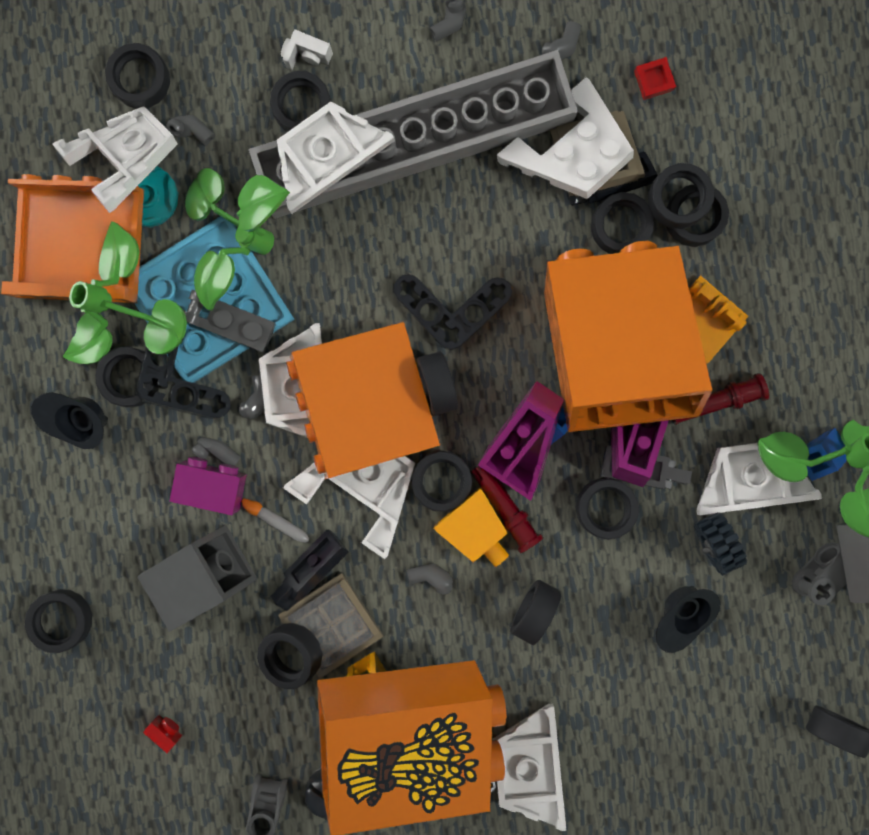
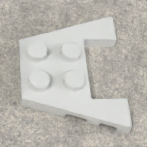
[497,77,634,199]
[53,106,177,213]
[283,456,415,559]

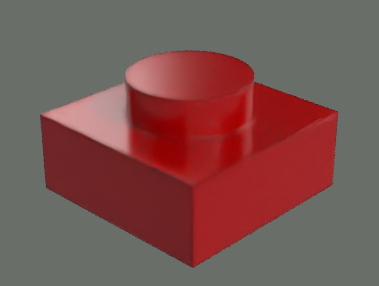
[634,57,676,100]
[143,715,183,753]

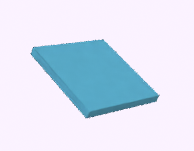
[135,212,295,383]

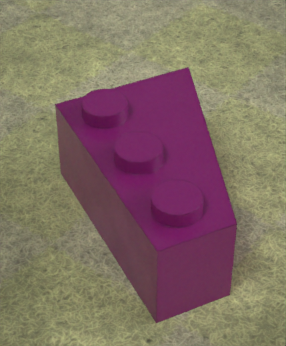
[478,381,564,501]
[611,420,669,487]

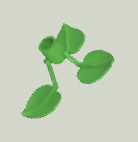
[185,168,290,311]
[63,221,187,365]
[758,420,869,538]

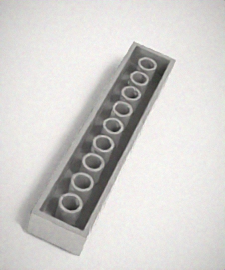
[249,50,578,219]

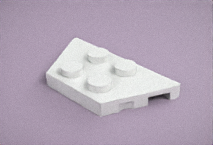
[277,102,395,214]
[259,323,322,438]
[697,443,822,515]
[493,703,566,831]

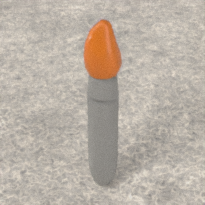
[241,498,309,543]

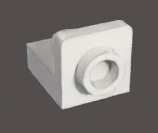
[281,29,333,70]

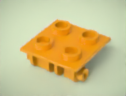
[689,275,748,364]

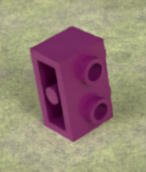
[169,457,247,515]

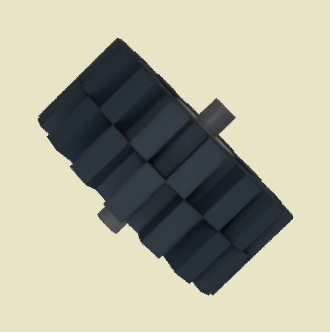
[694,512,747,576]

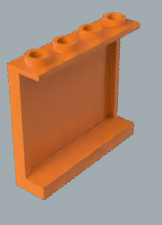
[1,174,144,303]
[286,322,440,479]

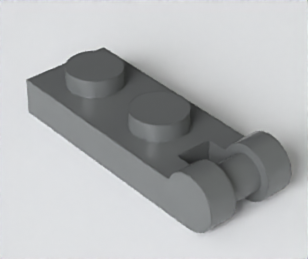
[184,290,276,353]

